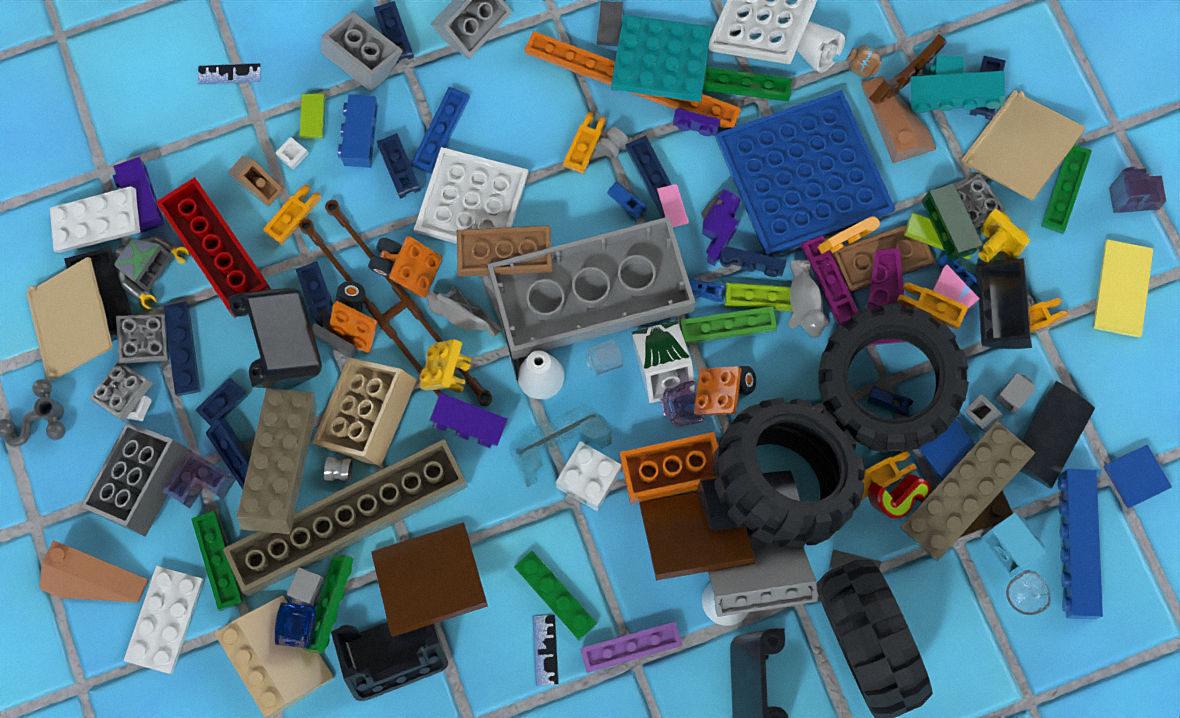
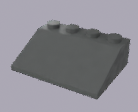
[81,422,192,537]

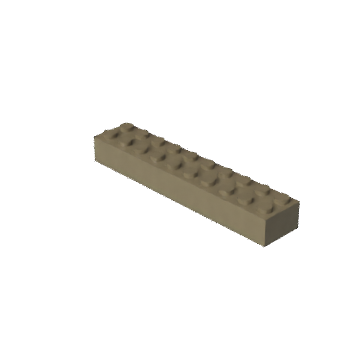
[223,439,468,596]

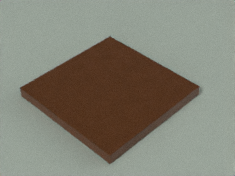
[639,493,755,581]
[371,522,488,637]

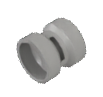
[597,127,629,159]
[324,457,353,483]

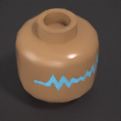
[847,44,882,78]

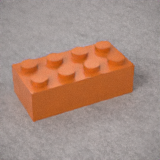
[619,432,718,504]

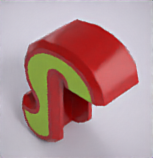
[868,474,930,519]

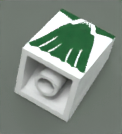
[632,321,695,403]

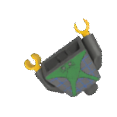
[115,236,189,310]

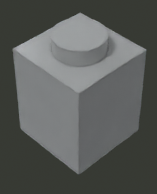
[995,373,1037,414]
[964,394,1003,433]
[287,567,325,608]

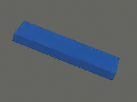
[411,87,470,174]

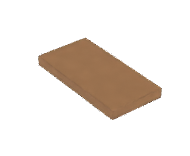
[831,224,935,294]
[457,226,552,277]

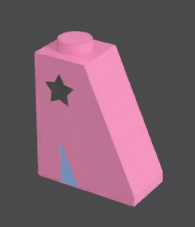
[932,265,979,327]

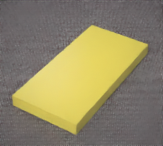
[1093,239,1153,338]

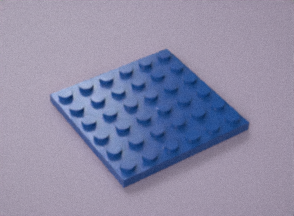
[715,90,895,256]

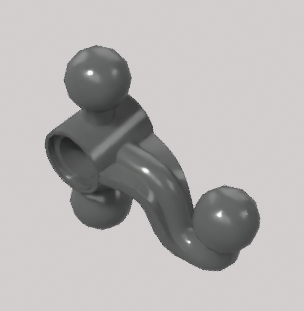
[0,379,66,447]

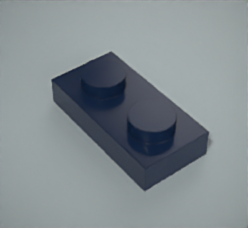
[195,378,248,426]

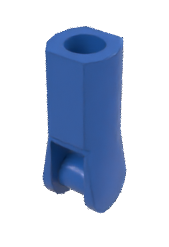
[607,182,647,220]
[937,254,977,287]
[688,278,726,302]
[867,386,913,416]

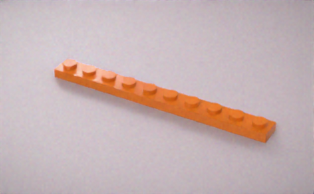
[524,31,741,129]

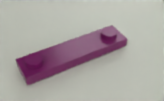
[801,235,858,326]

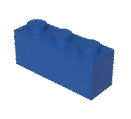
[338,94,378,168]

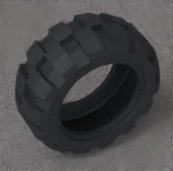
[818,304,969,453]
[712,398,865,548]
[816,560,933,718]

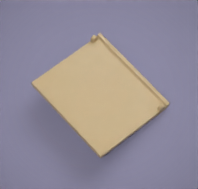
[961,90,1086,201]
[26,257,113,380]

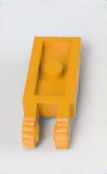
[563,112,607,174]
[263,184,321,245]
[818,216,880,254]
[897,282,968,330]
[1029,297,1068,332]
[861,451,917,500]

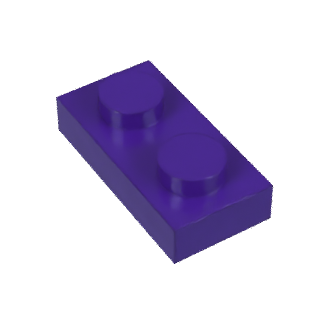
[673,108,720,136]

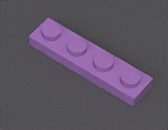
[580,621,682,673]

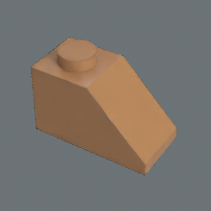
[227,156,284,206]

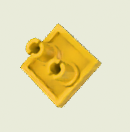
[978,209,1031,263]
[419,339,472,393]

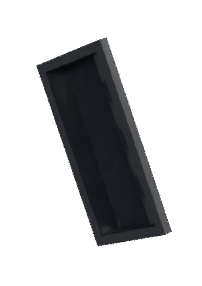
[64,247,133,341]
[976,258,1032,349]
[1020,381,1095,489]
[696,470,800,531]

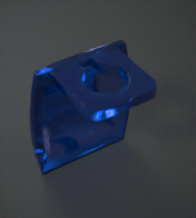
[275,602,315,649]

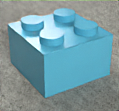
[981,513,1046,577]

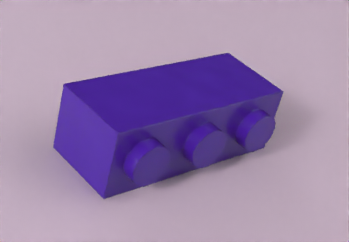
[113,157,165,234]
[429,393,508,449]

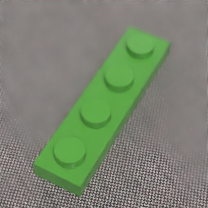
[680,306,777,345]

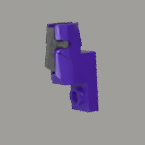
[701,189,741,266]

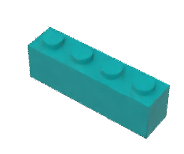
[911,71,1005,113]

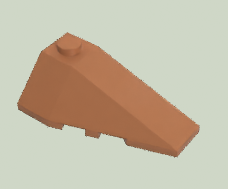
[861,76,936,163]
[39,540,149,603]

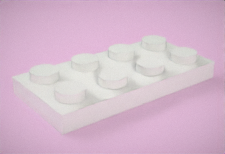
[50,186,140,253]
[124,566,204,675]

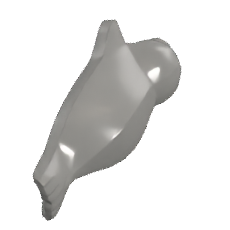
[788,260,830,338]
[426,286,502,337]

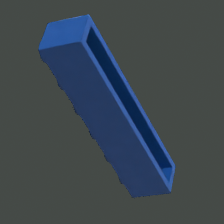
[1058,469,1103,620]

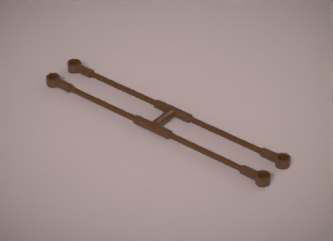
[299,200,492,406]

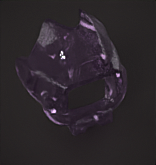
[659,380,705,427]

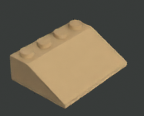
[312,357,417,467]
[214,595,334,718]

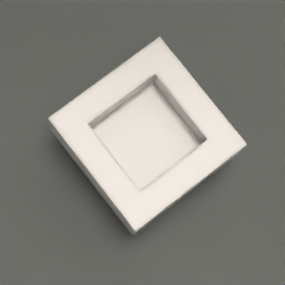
[275,137,309,170]
[127,396,152,421]

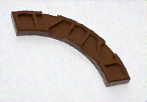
[869,34,947,104]

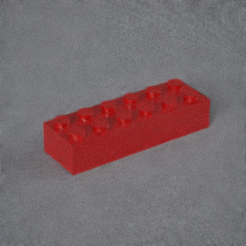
[156,177,272,319]

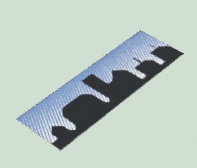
[198,63,260,84]
[533,615,559,686]

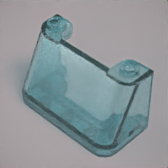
[509,405,612,487]

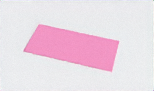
[657,184,689,228]

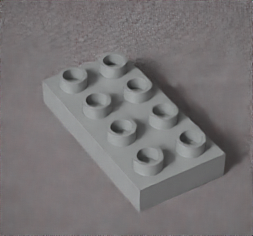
[487,217,696,359]

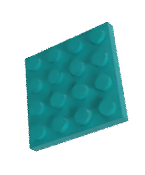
[611,14,712,102]

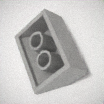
[431,0,512,59]
[321,11,402,92]

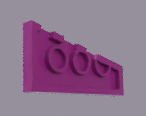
[867,248,906,346]

